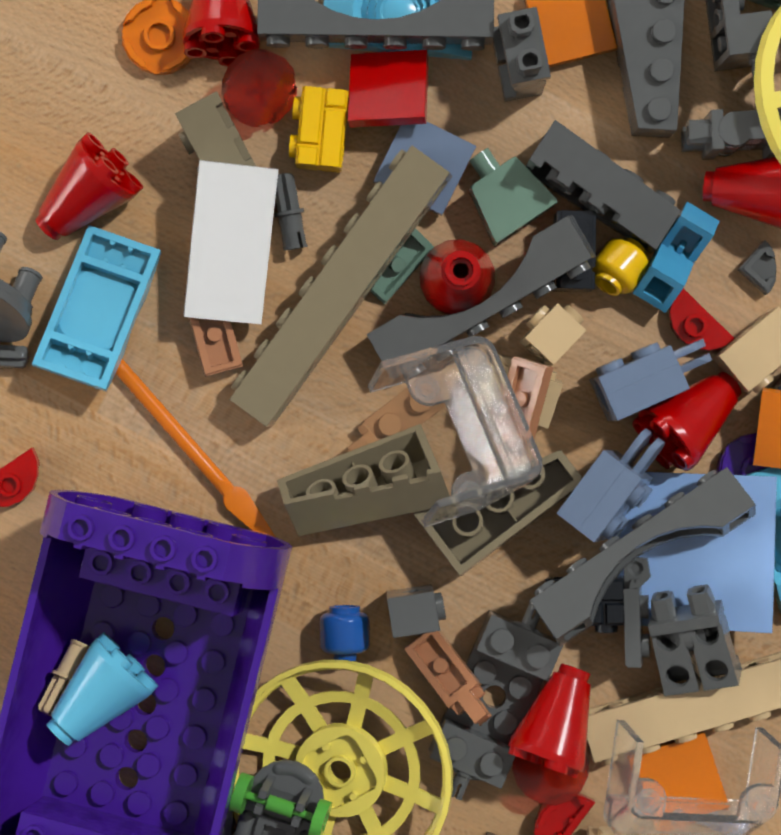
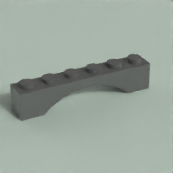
[257,0,494,51]
[367,215,596,376]
[530,467,756,647]

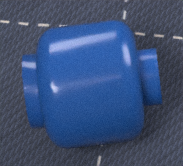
[320,605,370,661]

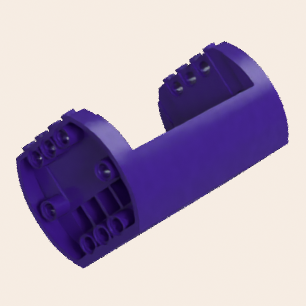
[0,490,292,835]

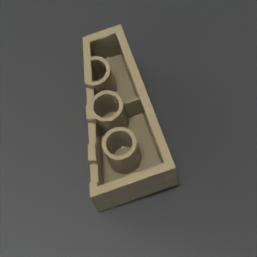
[277,424,453,536]
[413,450,582,576]

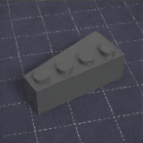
[607,0,685,138]
[526,120,681,253]

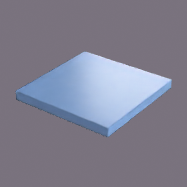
[618,472,777,633]

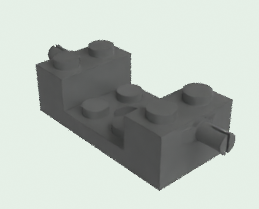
[705,0,781,88]
[429,601,563,800]

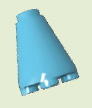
[46,632,158,746]

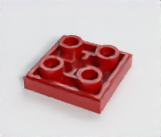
[348,50,429,128]

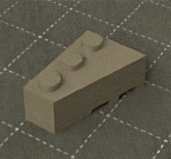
[175,91,277,208]

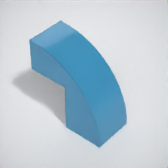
[633,202,720,313]

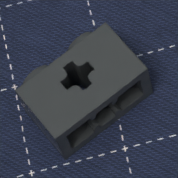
[387,584,446,638]

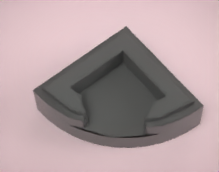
[737,240,776,295]

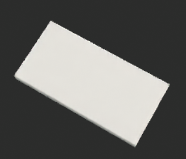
[184,160,278,325]

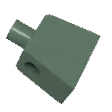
[469,148,558,247]

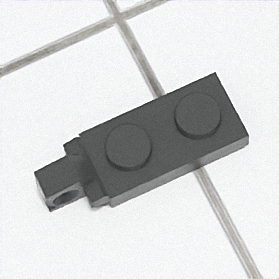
[623,557,651,668]

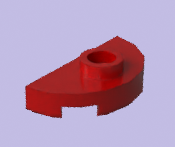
[669,288,735,351]
[0,447,40,507]
[534,792,596,835]

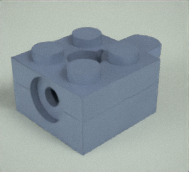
[589,339,712,421]
[557,428,665,542]

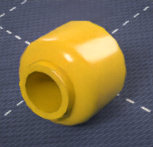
[592,238,649,296]

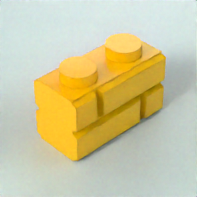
[289,86,349,173]

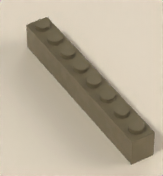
[229,145,452,427]

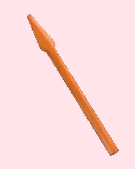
[115,358,276,537]

